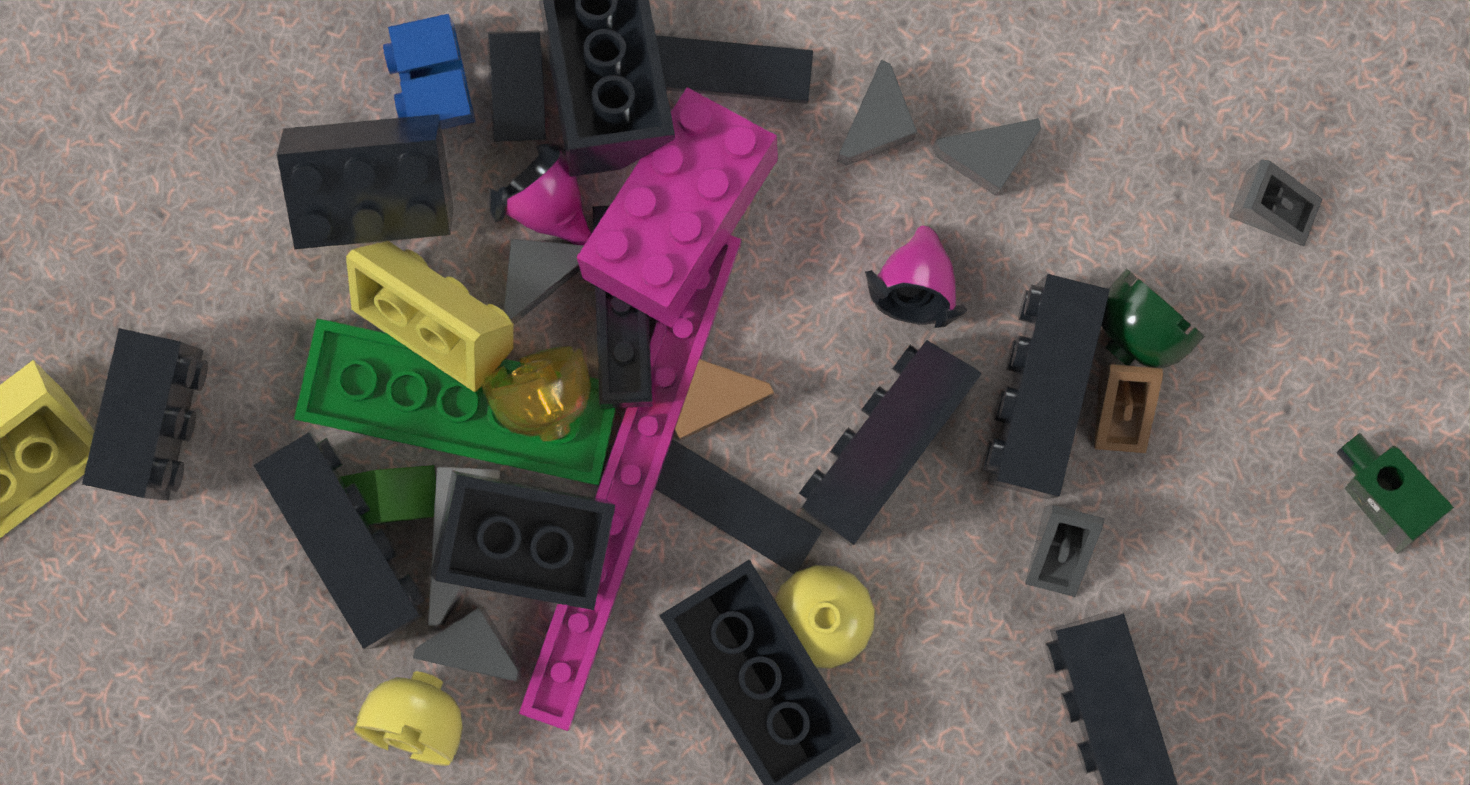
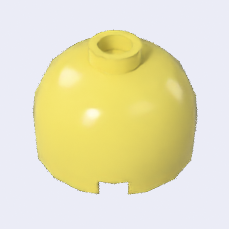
[775,565,875,669]
[354,671,463,766]

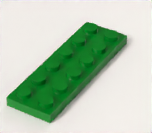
[294,318,617,486]

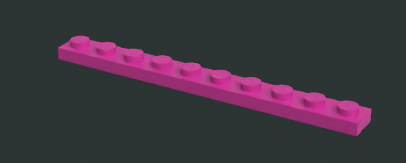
[519,235,742,731]

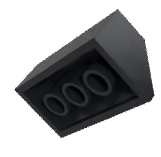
[539,0,675,177]
[799,340,982,546]
[253,432,425,649]
[659,559,861,785]
[1045,611,1178,785]

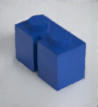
[383,13,476,130]

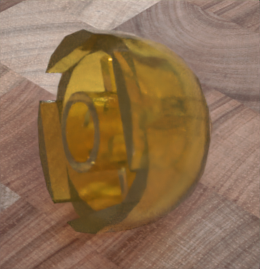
[481,346,591,441]

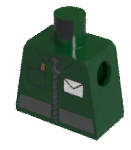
[1336,433,1454,554]

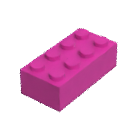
[577,87,778,328]

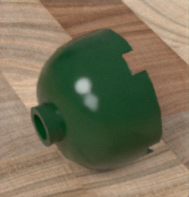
[1101,268,1205,368]

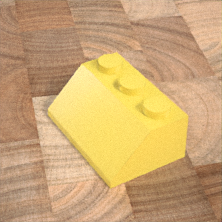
[346,241,514,392]
[0,360,94,538]

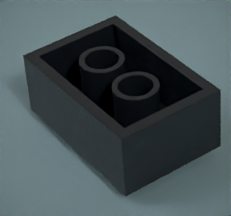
[277,114,453,250]
[82,328,208,501]
[431,470,615,610]

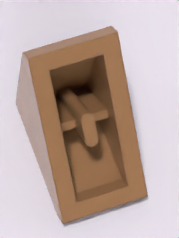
[675,359,774,440]
[1094,364,1163,453]

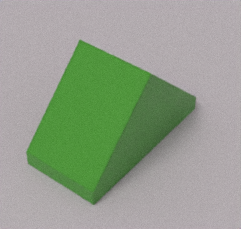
[340,465,436,526]

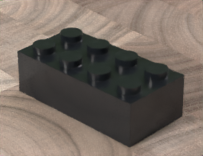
[981,274,1110,499]

